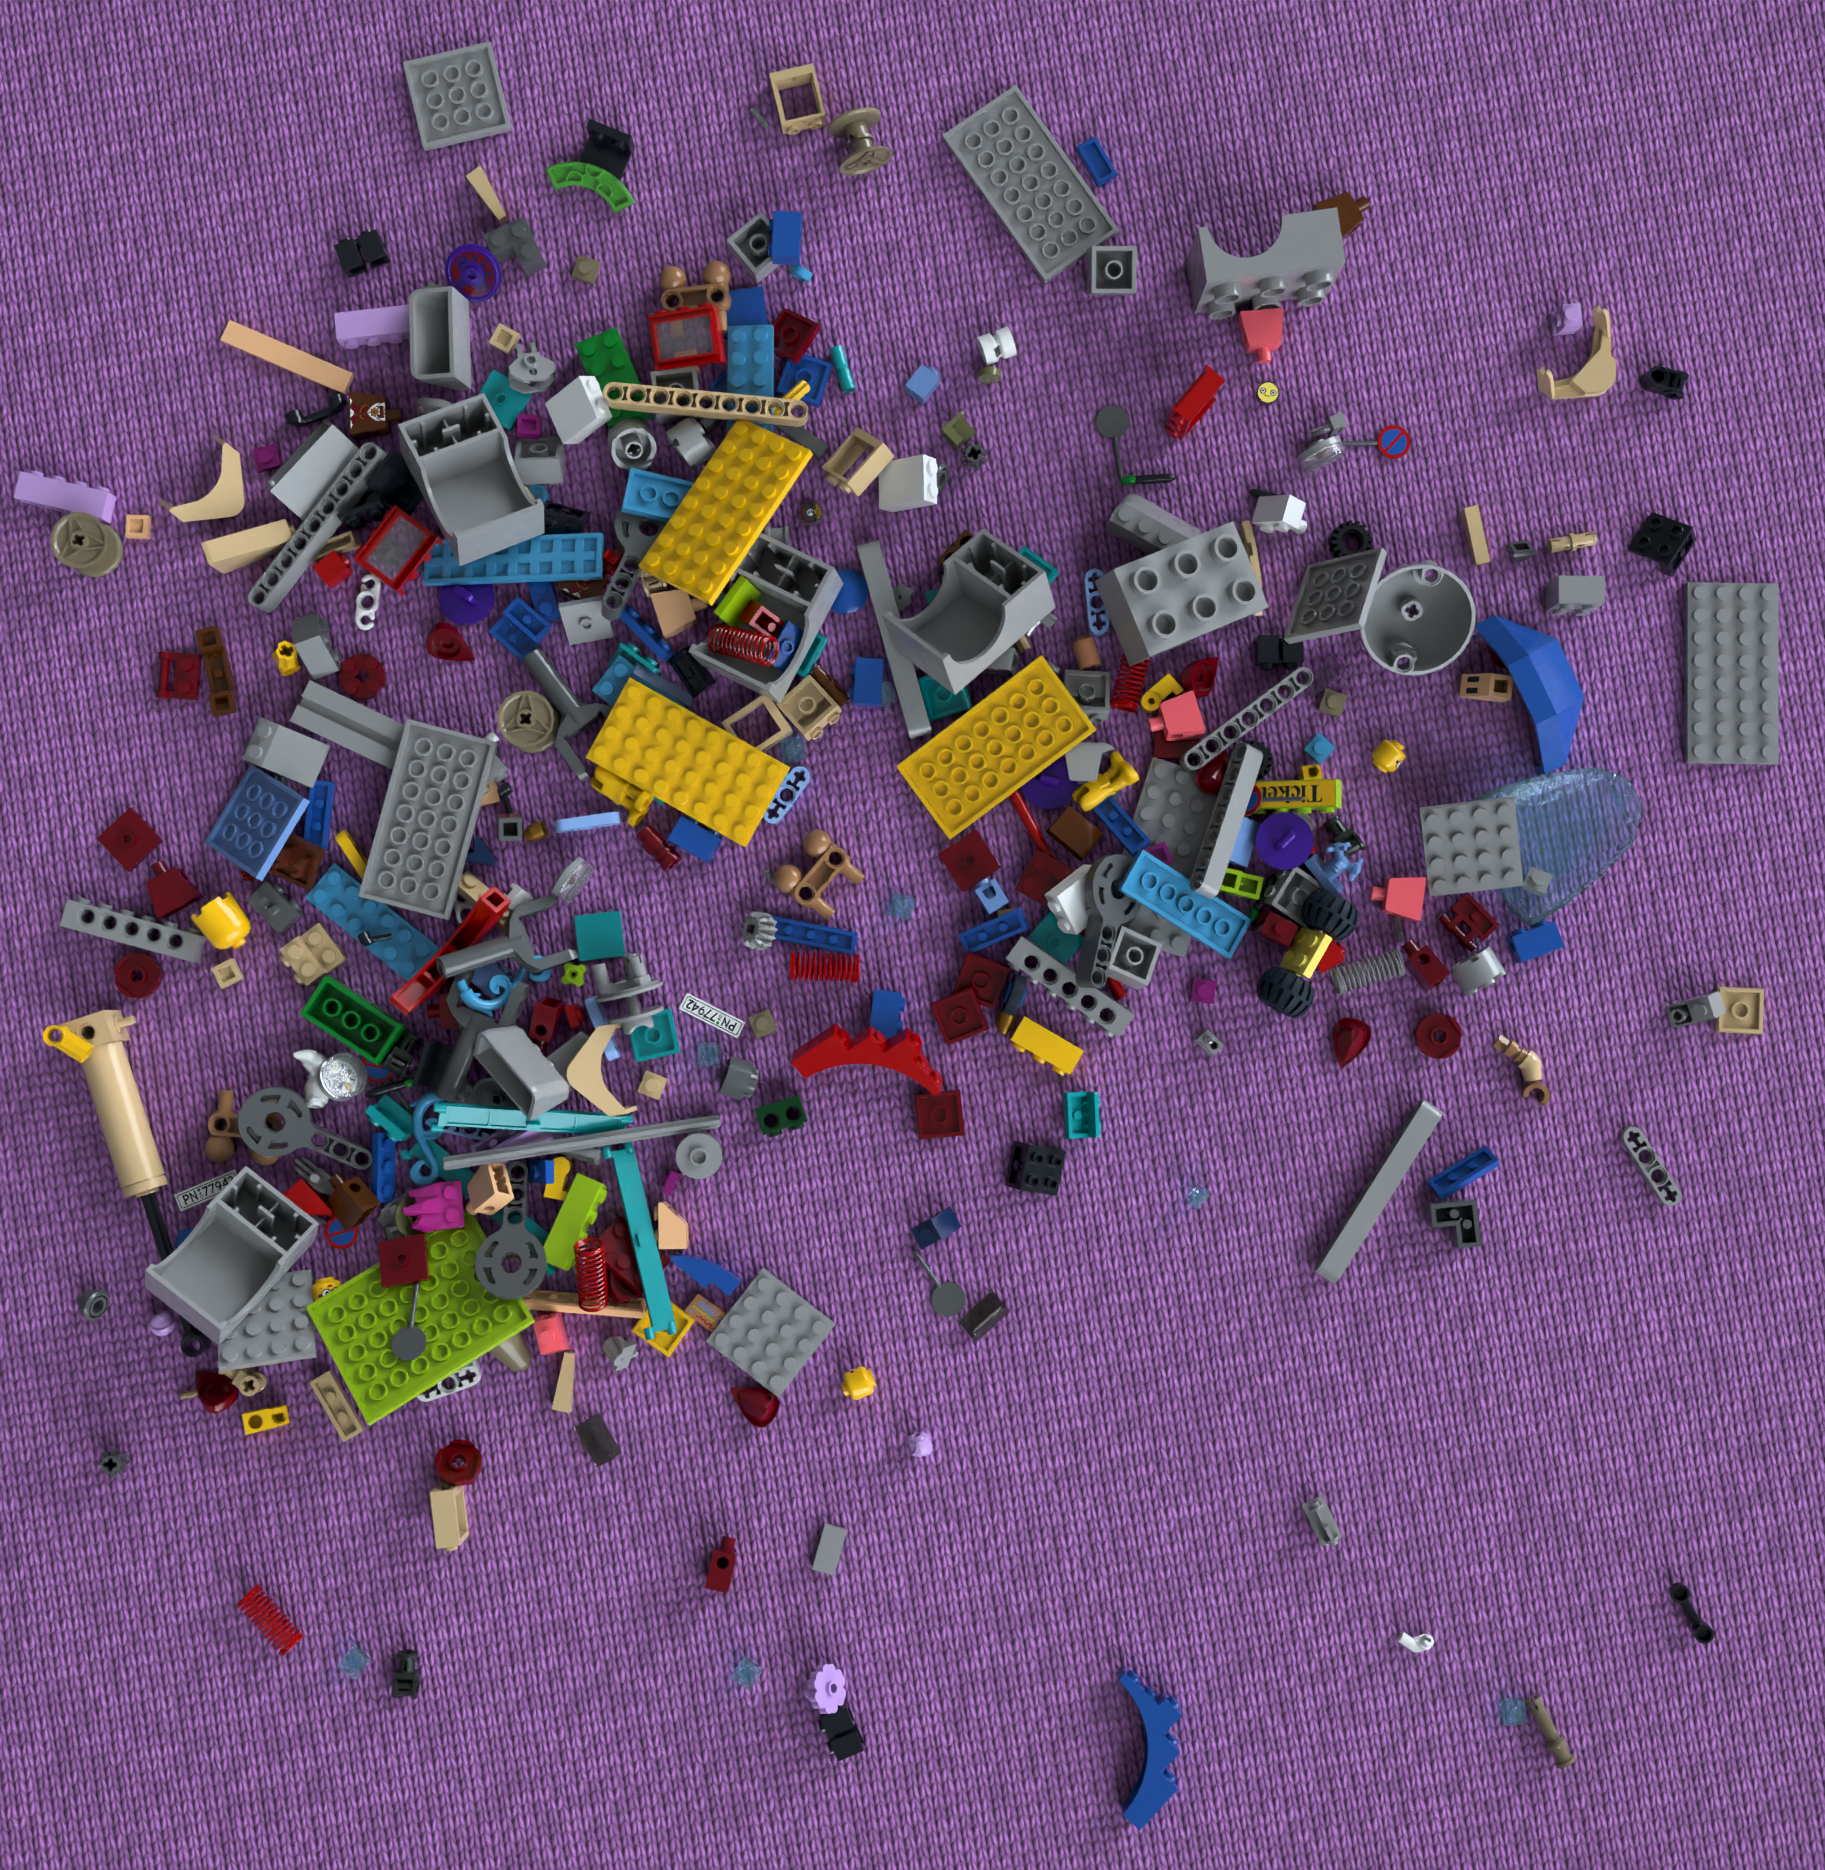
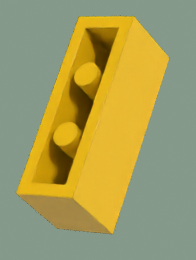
[1010,1016,1084,1076]

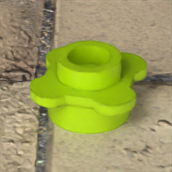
[561,962,586,987]

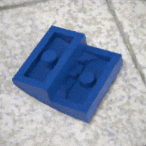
[488,596,552,661]

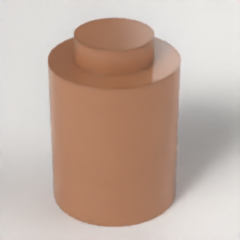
[1072,634,1101,670]

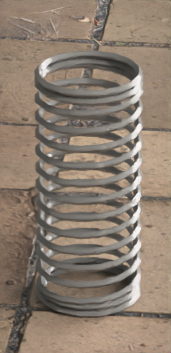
[1330,948,1406,995]

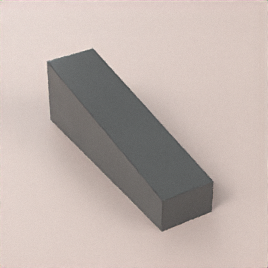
[775,425,829,461]

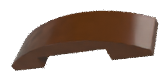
[195,625,237,718]

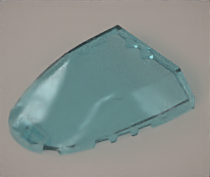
[1470,768,1643,926]

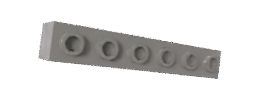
[60,897,206,963]
[1006,934,1135,1038]

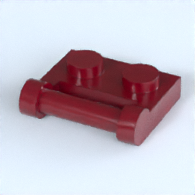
[155,651,202,701]

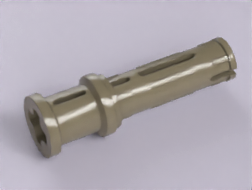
[1526,1695,1576,1768]

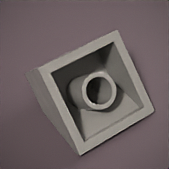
[513,436,565,486]

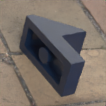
[465,835,500,867]
[910,1207,961,1250]

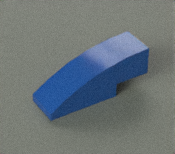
[670,1253,742,1296]

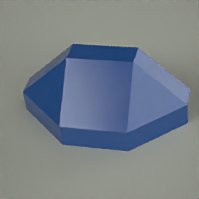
[1472,615,1584,775]

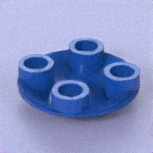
[831,569,868,614]

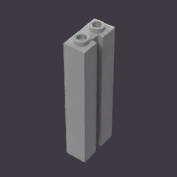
[290,680,405,770]

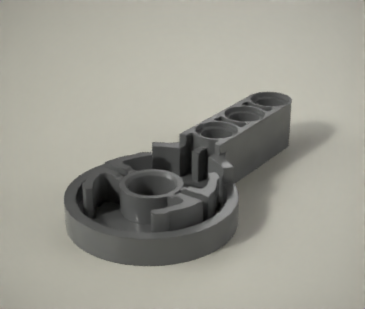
[601,507,667,620]
[1075,854,1141,988]
[238,1086,372,1170]
[475,1161,547,1300]

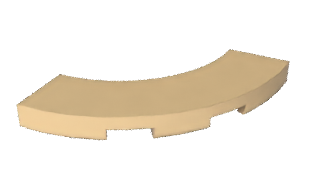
[1240,521,1263,616]

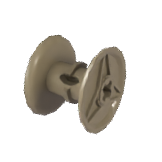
[827,107,893,176]
[50,512,123,577]
[497,690,561,753]

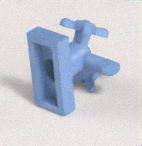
[1304,842,1363,895]

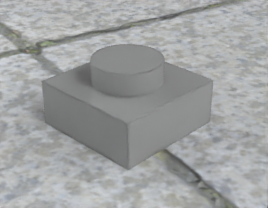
[1521,866,1553,898]

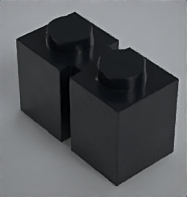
[334,229,391,278]
[1254,635,1304,670]
[818,1700,864,1762]

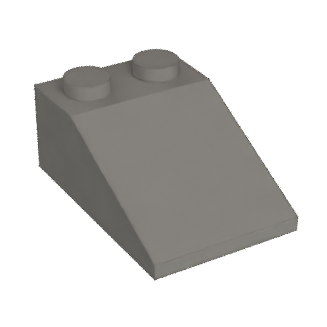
[242,717,330,788]

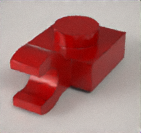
[602,548,623,577]

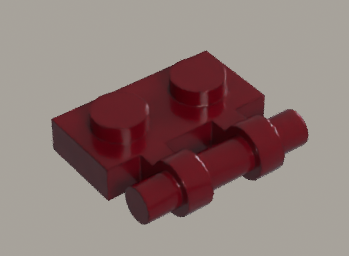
[1439,892,1500,952]

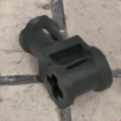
[1322,813,1365,860]
[381,1030,423,1079]
[392,1649,420,1699]

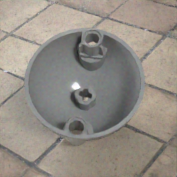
[1360,560,1476,675]

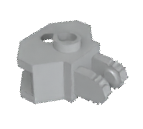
[508,342,556,394]

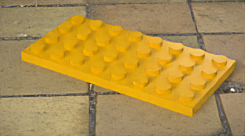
[638,420,813,606]
[896,655,1097,840]
[586,678,791,847]

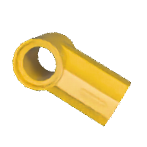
[271,640,301,676]
[43,1025,94,1063]

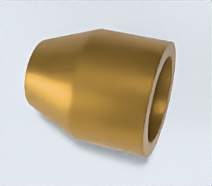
[523,820,548,842]
[996,1010,1017,1034]

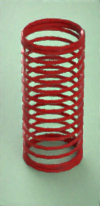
[707,623,779,666]
[1110,651,1151,712]
[789,952,860,983]
[574,1237,609,1312]
[236,1584,304,1656]

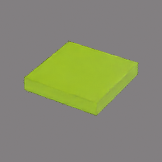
[714,575,762,631]

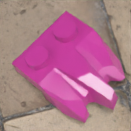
[401,1181,465,1233]

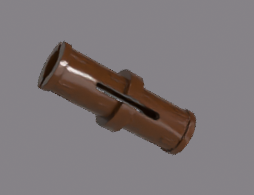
[809,664,849,707]

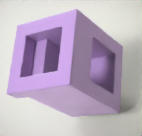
[1550,303,1583,336]

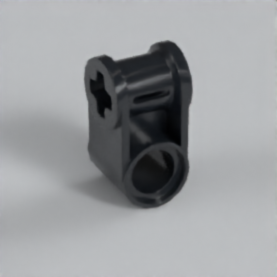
[1640,365,1689,400]

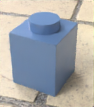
[905,364,940,405]

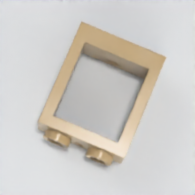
[769,63,826,135]
[821,427,894,497]
[721,695,793,752]
[430,1482,469,1551]

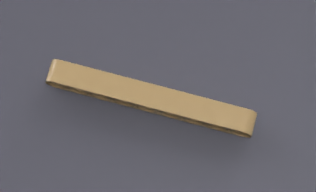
[603,382,808,427]

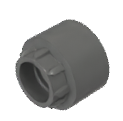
[718,1056,760,1100]

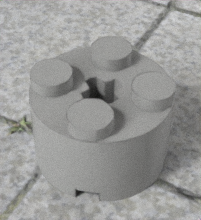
[665,416,717,471]
[607,418,657,471]
[1450,946,1506,997]

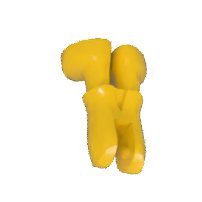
[1072,750,1140,812]
[590,765,654,828]

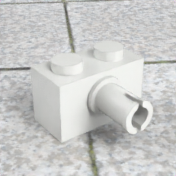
[1252,495,1307,534]

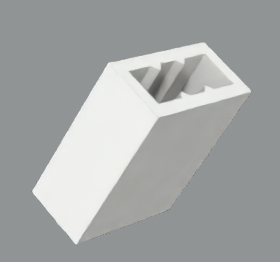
[545,376,613,444]
[879,454,938,512]
[1044,864,1102,935]

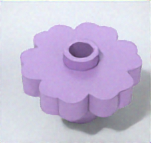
[804,1664,846,1714]

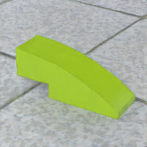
[1219,868,1264,901]

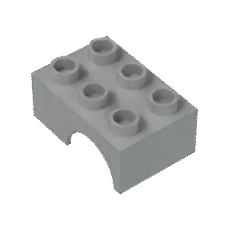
[1187,207,1346,319]
[398,393,544,566]
[1095,521,1269,666]
[882,529,1055,695]
[688,533,844,704]
[145,1166,319,1346]

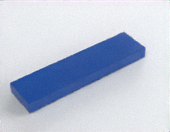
[769,914,858,956]

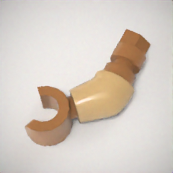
[1493,1035,1550,1106]

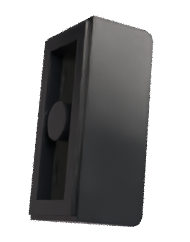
[669,646,716,698]

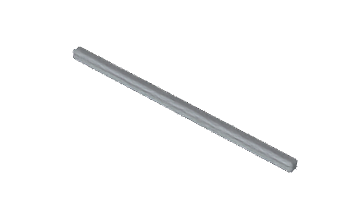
[442,1115,720,1170]

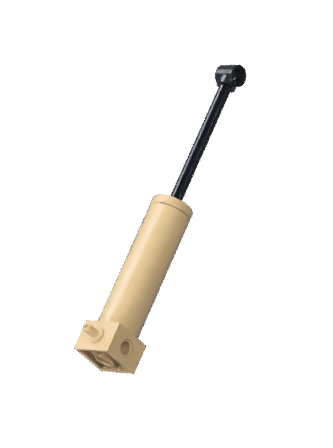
[60,1010,211,1357]

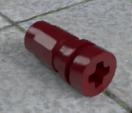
[637,825,682,872]

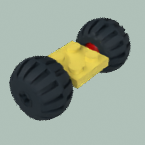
[1257,889,1358,1018]

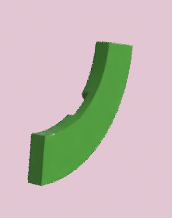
[545,162,635,213]

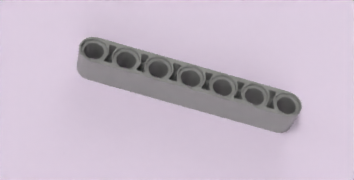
[1180,667,1313,771]
[1189,742,1263,899]

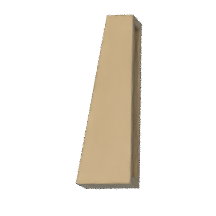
[466,166,509,225]
[1460,505,1490,567]
[311,531,362,564]
[552,1351,576,1413]

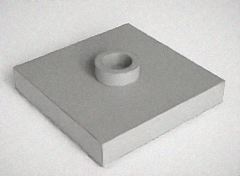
[559,595,614,645]

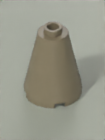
[488,1331,532,1372]

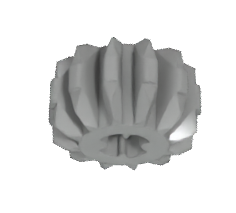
[740,911,778,950]

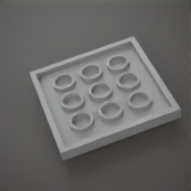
[403,41,512,151]
[1284,547,1387,644]
[1419,796,1524,897]
[706,1267,835,1398]
[218,1269,317,1372]

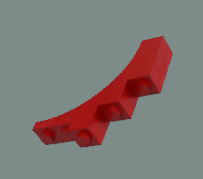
[389,886,511,1016]
[791,1023,943,1096]

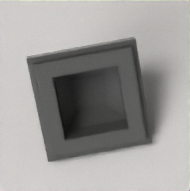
[1506,541,1536,563]

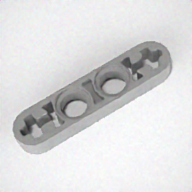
[1620,1127,1681,1206]

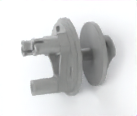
[592,953,664,1035]

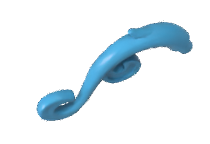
[456,955,551,1018]
[409,1089,458,1186]

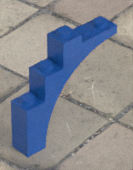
[1116,1667,1182,1830]

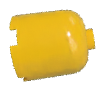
[190,892,251,949]

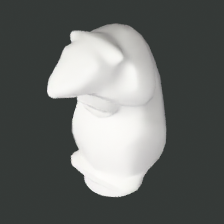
[293,1049,329,1109]

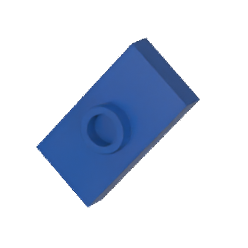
[765,620,804,672]
[529,1159,554,1184]

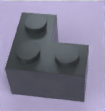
[483,217,547,276]
[292,611,341,680]
[1424,1198,1482,1249]

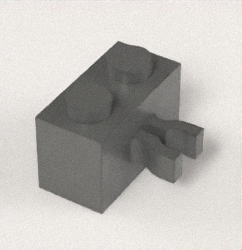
[246,881,304,934]

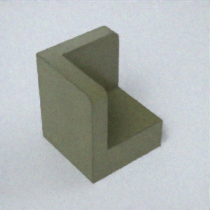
[941,411,975,451]

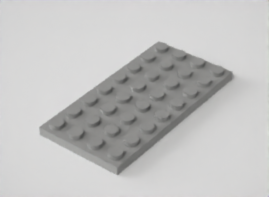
[942,85,1119,283]
[1684,582,1779,765]
[358,719,497,920]
[1111,757,1217,958]

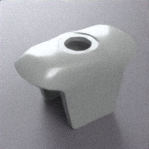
[1063,742,1115,784]

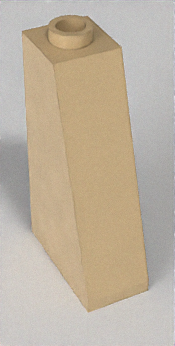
[201,519,297,574]

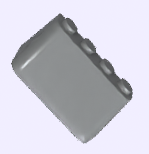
[409,286,471,391]
[265,420,359,521]
[1105,493,1202,555]
[473,1025,570,1121]

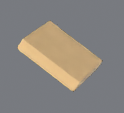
[1714,986,1764,1034]

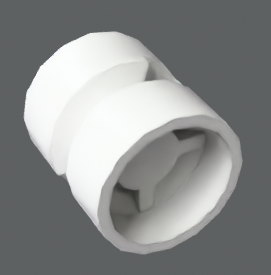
[977,327,1017,366]

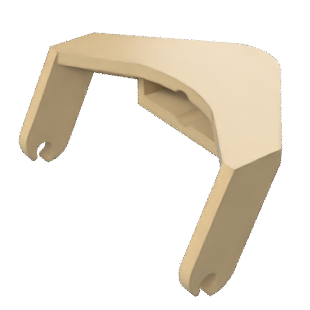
[1536,305,1616,400]
[159,434,245,522]
[566,1023,637,1116]

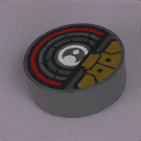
[799,501,822,526]

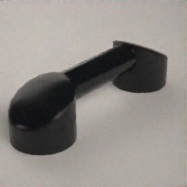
[284,394,347,427]
[1669,1582,1714,1644]

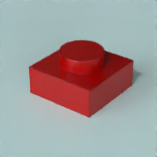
[564,1004,585,1029]

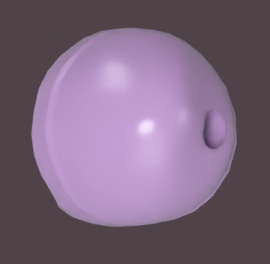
[148,1311,176,1337]
[907,1432,932,1457]

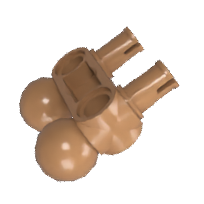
[658,260,732,339]
[773,829,865,921]
[205,1090,283,1166]

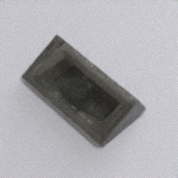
[958,1291,1010,1341]
[574,1413,621,1467]

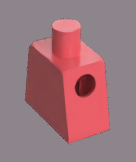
[1237,308,1283,364]
[1148,690,1205,741]
[1369,877,1426,922]
[533,1311,570,1355]

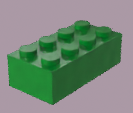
[575,327,654,428]
[300,976,408,1065]

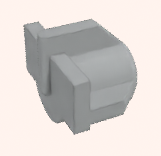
[602,1336,638,1372]

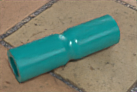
[829,345,856,393]

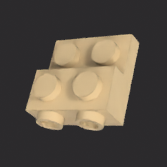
[776,674,842,741]
[280,923,348,987]

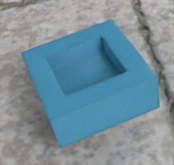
[1302,733,1336,765]

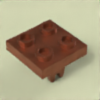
[270,833,325,891]

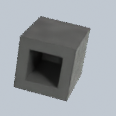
[496,813,522,841]

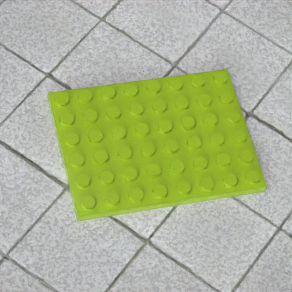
[306,1209,536,1426]

